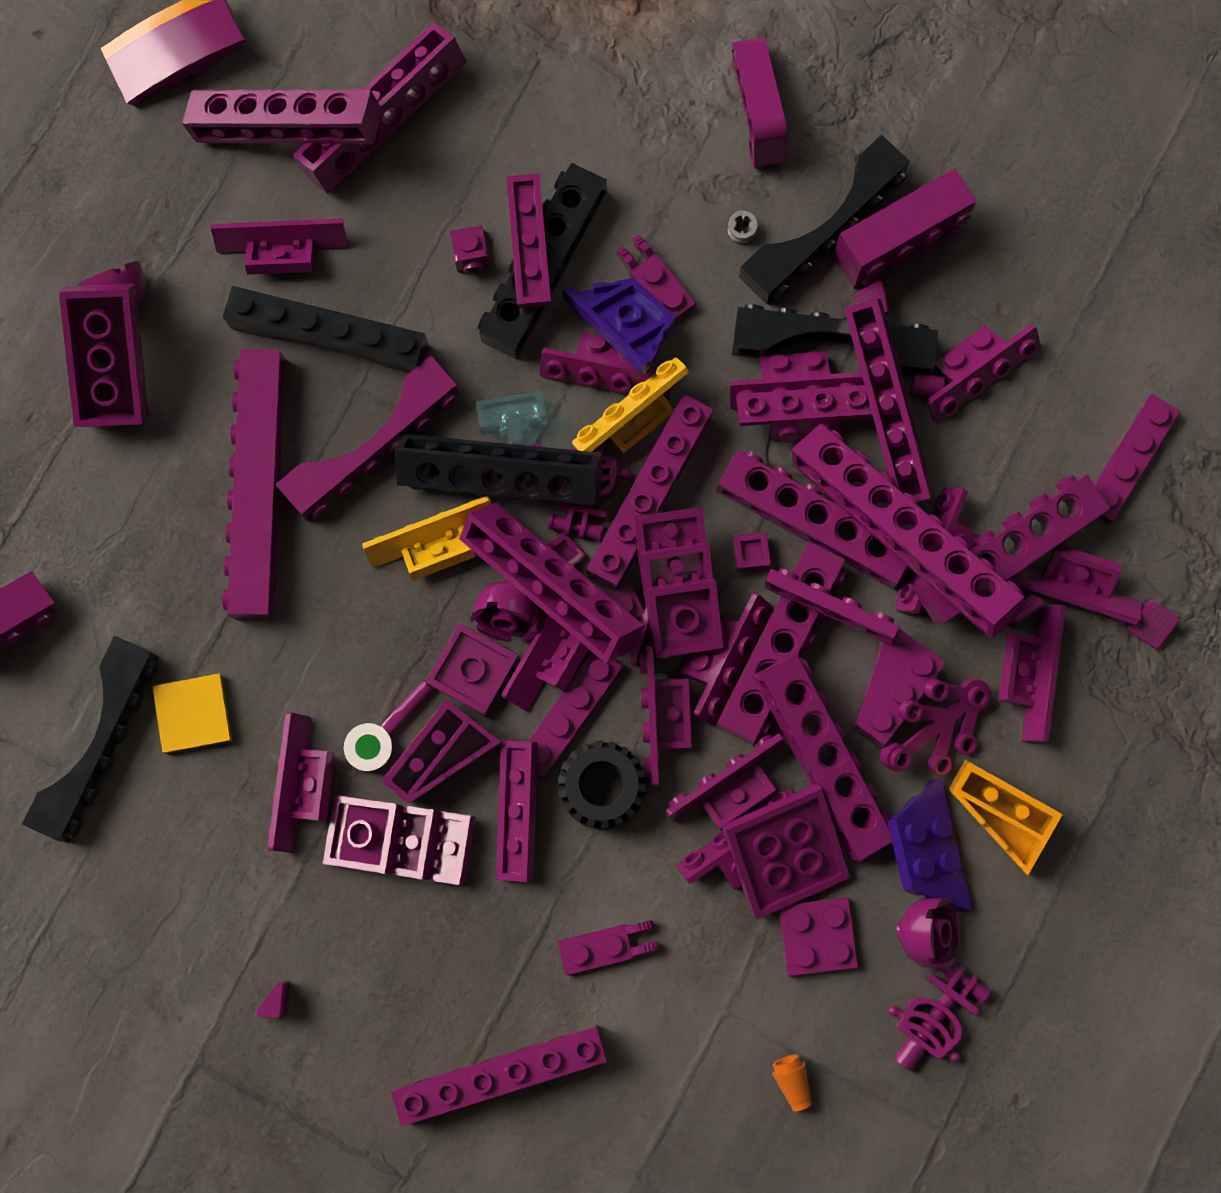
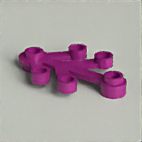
[880,678,991,776]

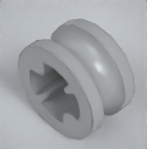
[727,210,758,244]

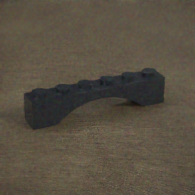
[739,134,910,304]
[223,286,429,373]
[732,304,938,376]
[22,636,159,843]

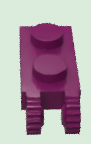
[616,234,696,321]
[557,920,660,975]

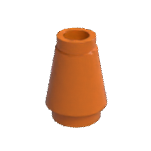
[772,1054,812,1111]

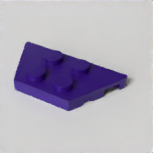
[563,278,675,375]
[888,778,973,912]

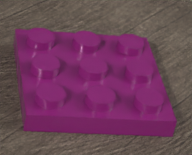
[722,784,850,920]

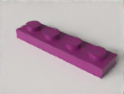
[506,173,551,308]
[1094,393,1181,524]
[765,569,899,646]
[528,652,623,779]
[496,740,538,882]

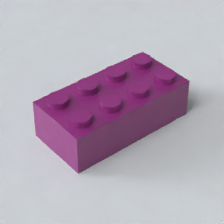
[833,168,977,289]
[59,283,149,427]

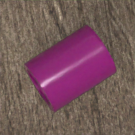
[910,372,945,398]

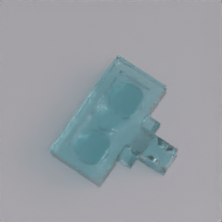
[476,390,548,445]

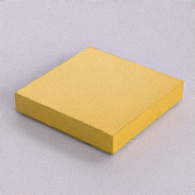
[152,673,232,754]

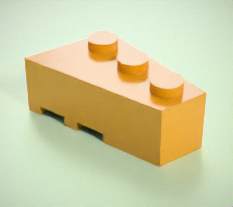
[949,759,1063,876]

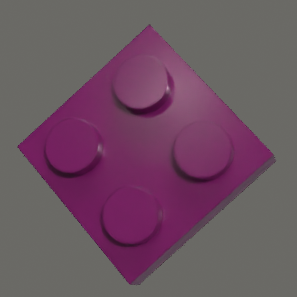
[425,623,519,716]
[779,897,858,976]

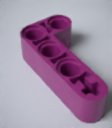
[731,37,787,168]

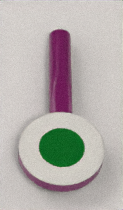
[344,681,432,772]

